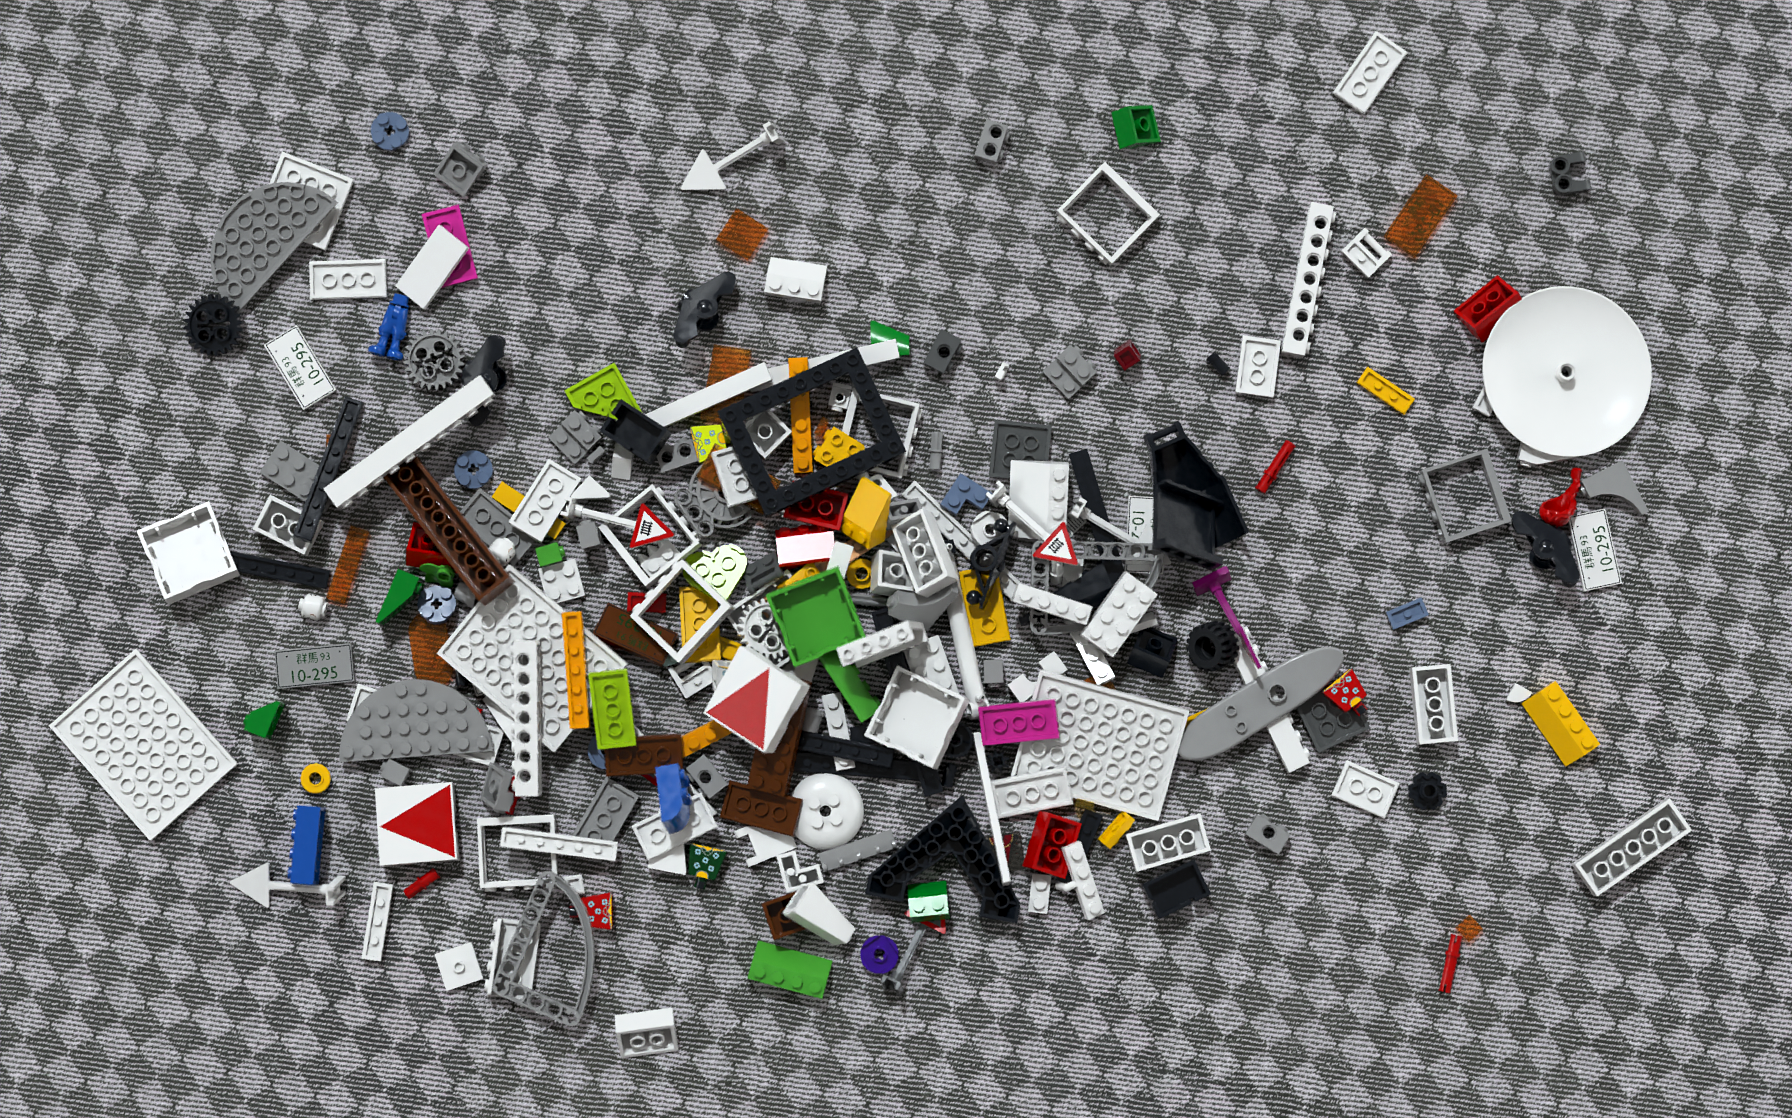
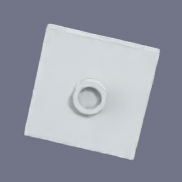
[435,942,484,991]

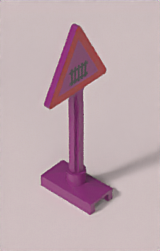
[1192,566,1262,669]

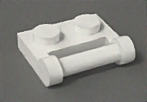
[1341,228,1392,278]
[668,662,712,699]

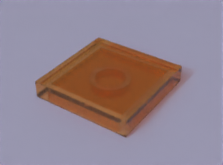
[716,208,769,261]

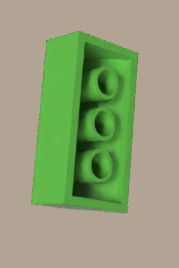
[819,650,881,724]
[747,940,832,999]

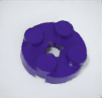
[860,935,898,974]

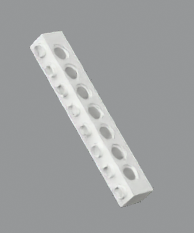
[1281,202,1336,358]
[511,640,542,796]

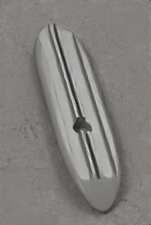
[1178,647,1344,761]

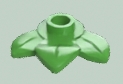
[419,563,455,588]

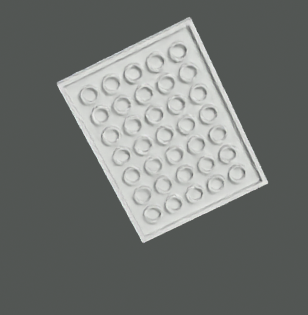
[437,564,628,752]
[49,649,238,841]
[1010,669,1189,821]

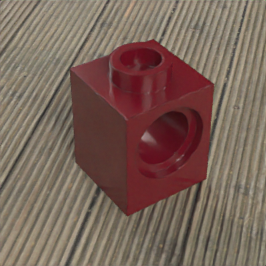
[1114,339,1141,371]

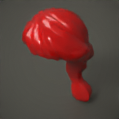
[1539,468,1582,527]

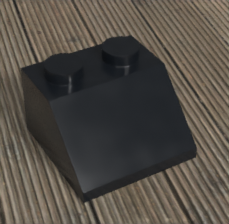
[1127,627,1178,678]

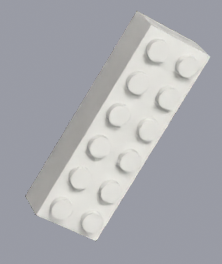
[1571,798,1692,896]

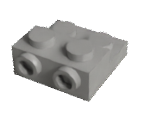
[433,142,488,197]
[1042,344,1097,400]
[548,410,602,465]
[480,762,514,814]

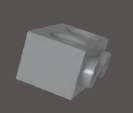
[974,119,1010,165]
[657,437,699,474]

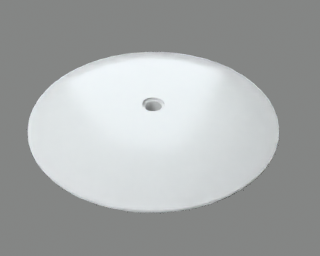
[1482,286,1652,457]

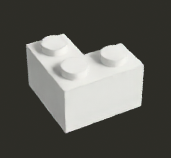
[777,851,824,893]

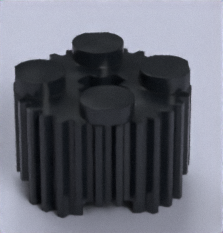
[944,722,974,759]

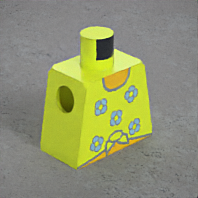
[690,425,730,464]

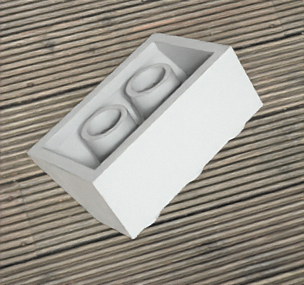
[764,257,827,304]
[615,1008,679,1058]

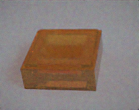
[814,417,829,438]
[1455,915,1483,942]

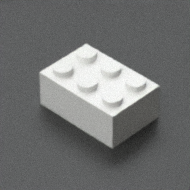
[253,495,324,556]

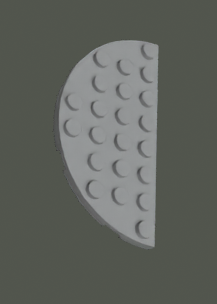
[210,182,338,313]
[339,679,494,762]

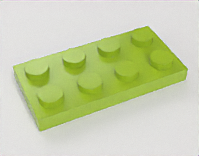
[588,668,637,750]

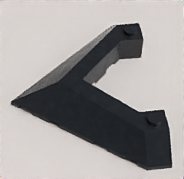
[865,795,1021,923]

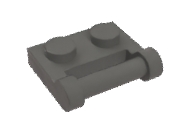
[744,551,785,594]

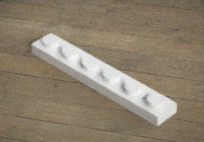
[500,827,618,861]

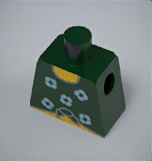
[689,843,727,890]

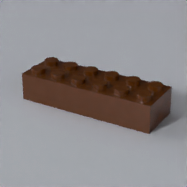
[747,679,812,797]

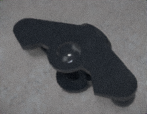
[673,272,736,348]
[461,335,507,426]
[1512,511,1580,588]
[966,518,1017,610]

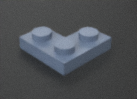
[940,473,993,516]

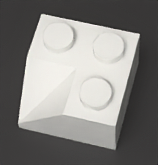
[745,411,792,461]
[870,550,914,596]

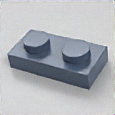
[1385,597,1429,630]

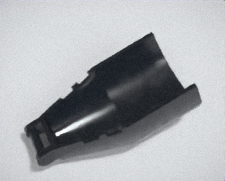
[1143,421,1249,564]

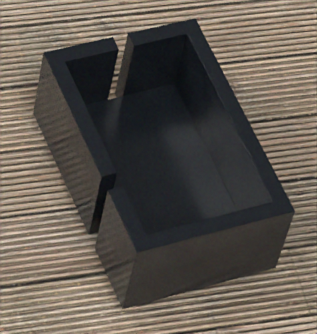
[599,399,672,465]
[1141,859,1211,919]

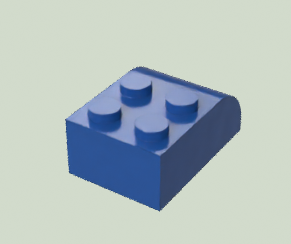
[655,763,692,834]

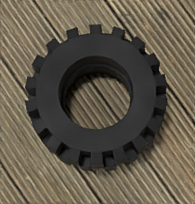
[1186,620,1239,672]

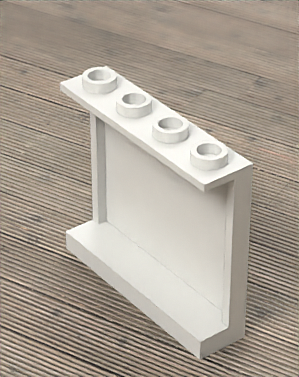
[836,621,929,668]

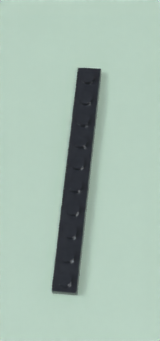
[871,607,944,797]

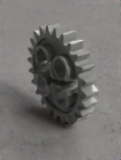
[403,329,466,391]

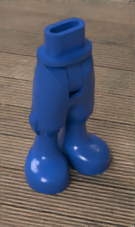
[368,293,409,361]

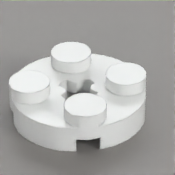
[970,511,1006,549]

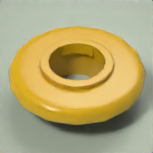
[846,559,871,589]
[300,763,331,794]

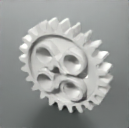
[736,598,788,660]

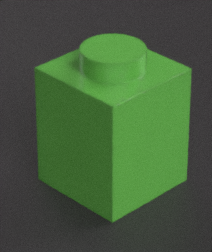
[535,542,566,568]

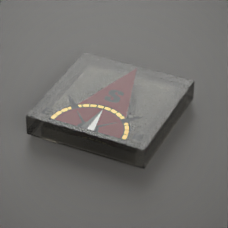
[985,831,1026,872]

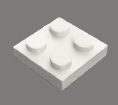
[538,559,586,604]

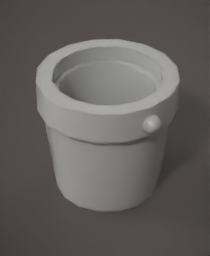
[454,581,479,609]
[802,708,825,733]

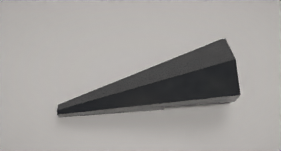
[1018,561,1112,626]

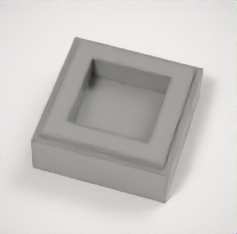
[586,446,606,465]

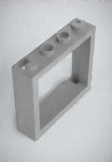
[1418,449,1512,544]

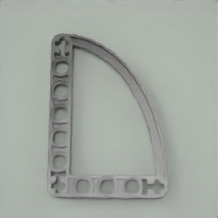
[1029,540,1164,635]
[492,871,595,1026]

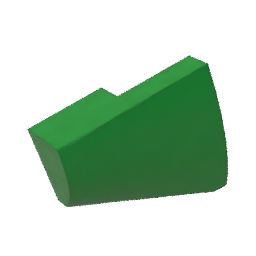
[870,320,911,355]

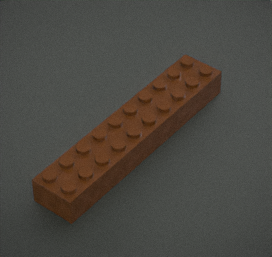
[383,435,515,606]

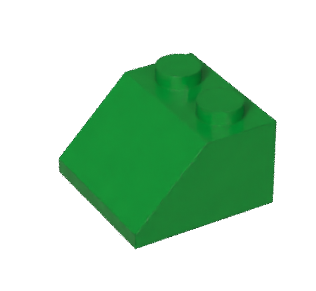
[1111,105,1161,149]
[243,701,285,739]
[908,881,950,923]

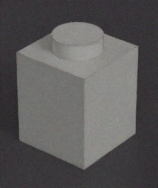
[983,659,1004,687]
[380,759,412,786]

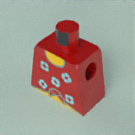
[1321,668,1367,716]
[569,892,613,930]

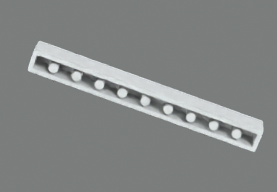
[324,375,496,509]

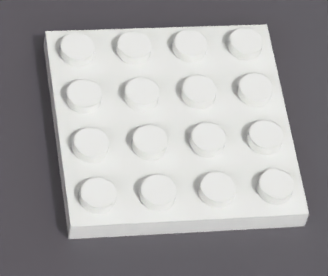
[269,152,354,251]

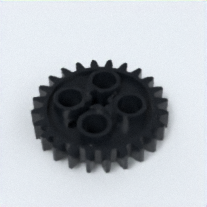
[183,294,245,356]

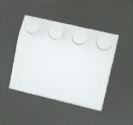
[1008,460,1069,540]

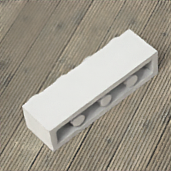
[1011,583,1092,625]

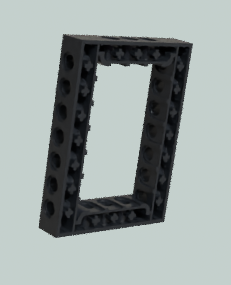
[717,347,906,518]

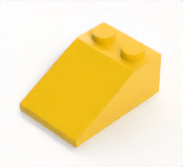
[841,477,892,549]

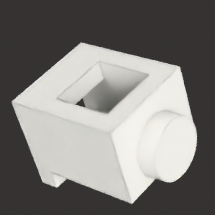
[828,382,852,413]

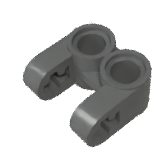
[1548,152,1592,196]

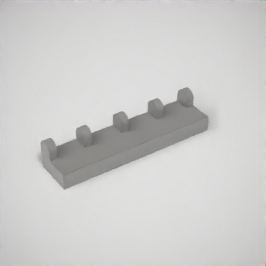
[818,829,897,872]

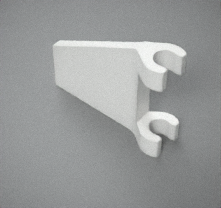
[734,826,797,867]

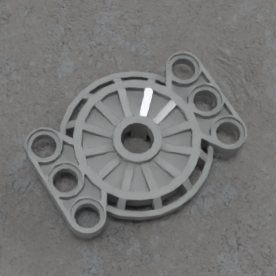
[674,459,776,538]

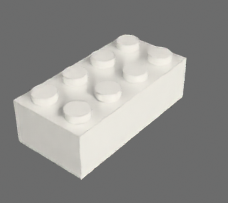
[891,509,959,598]
[1079,572,1158,657]
[1409,664,1458,745]
[1125,813,1211,872]

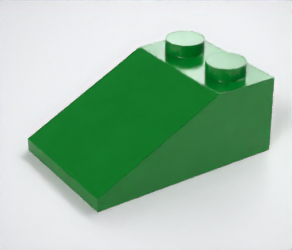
[375,569,425,625]

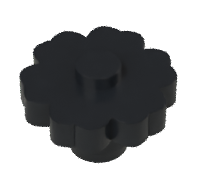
[1407,772,1447,810]

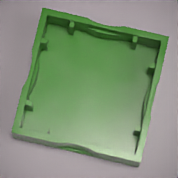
[766,566,866,667]

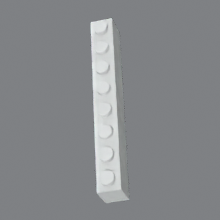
[1230,624,1311,773]

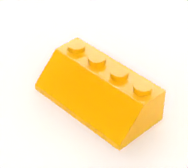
[1521,681,1600,767]

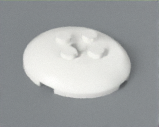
[790,773,864,850]

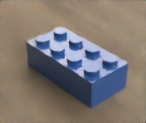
[288,805,326,885]

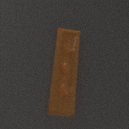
[326,526,370,604]

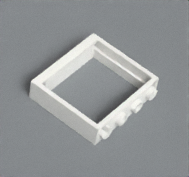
[1056,162,1160,266]
[842,388,923,479]
[598,484,701,589]
[630,560,735,664]
[477,814,558,892]

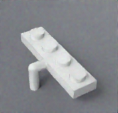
[1055,841,1105,920]

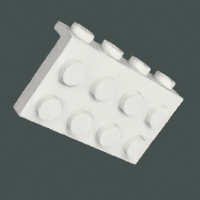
[484,918,541,999]

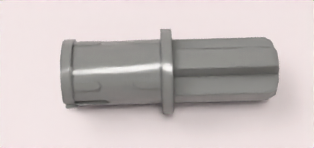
[929,432,944,470]

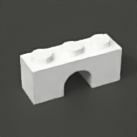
[1007,651,1068,702]

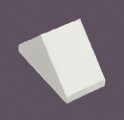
[611,443,634,480]
[571,475,611,500]

